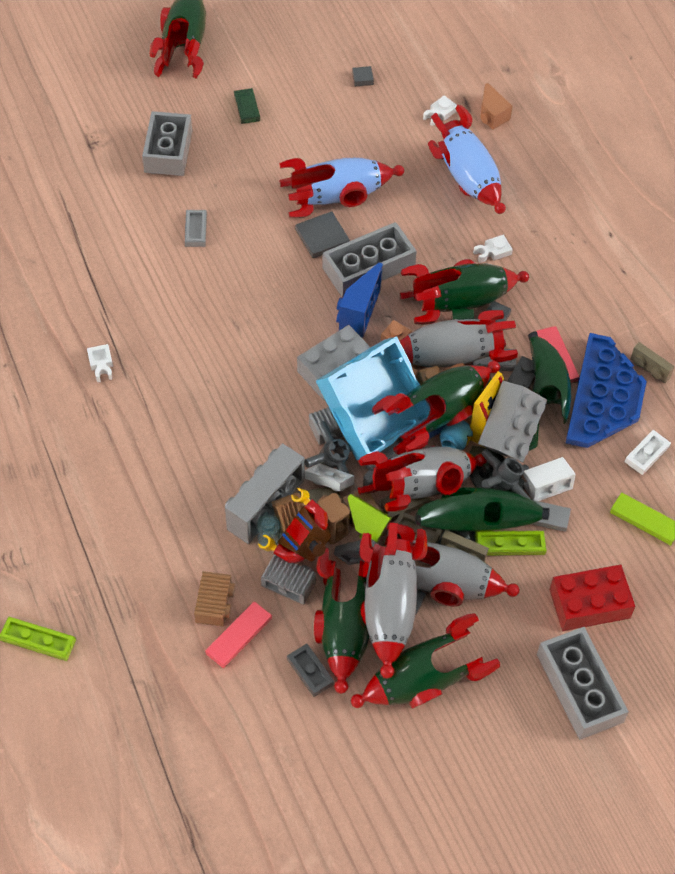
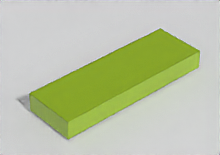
[610,492,675,545]
[474,531,547,556]
[0,616,76,661]

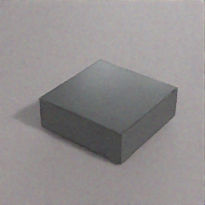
[352,66,374,86]

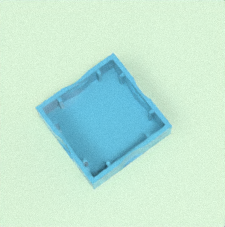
[316,336,430,460]

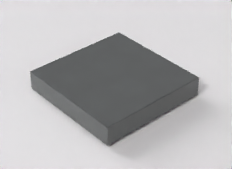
[295,211,350,258]

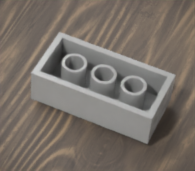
[322,222,417,298]
[225,443,305,544]
[537,627,629,740]

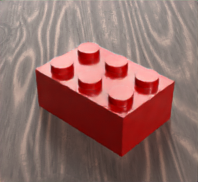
[549,564,636,632]

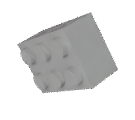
[142,111,193,176]
[297,325,371,401]
[478,381,547,462]

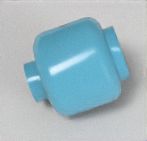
[440,421,473,450]

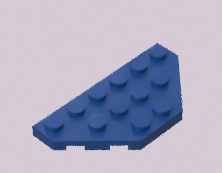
[565,333,647,448]

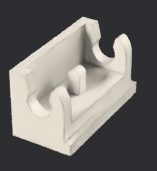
[523,457,576,501]

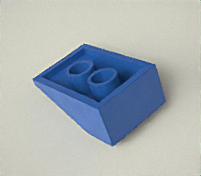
[336,263,383,338]

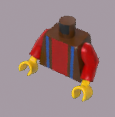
[258,488,331,563]

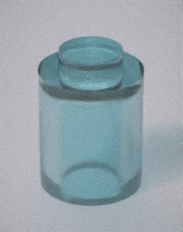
[257,515,280,546]

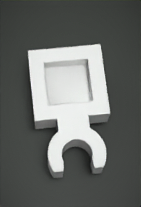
[423,96,457,126]
[473,235,513,263]
[87,344,113,382]

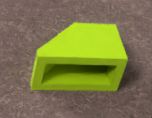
[347,494,392,542]

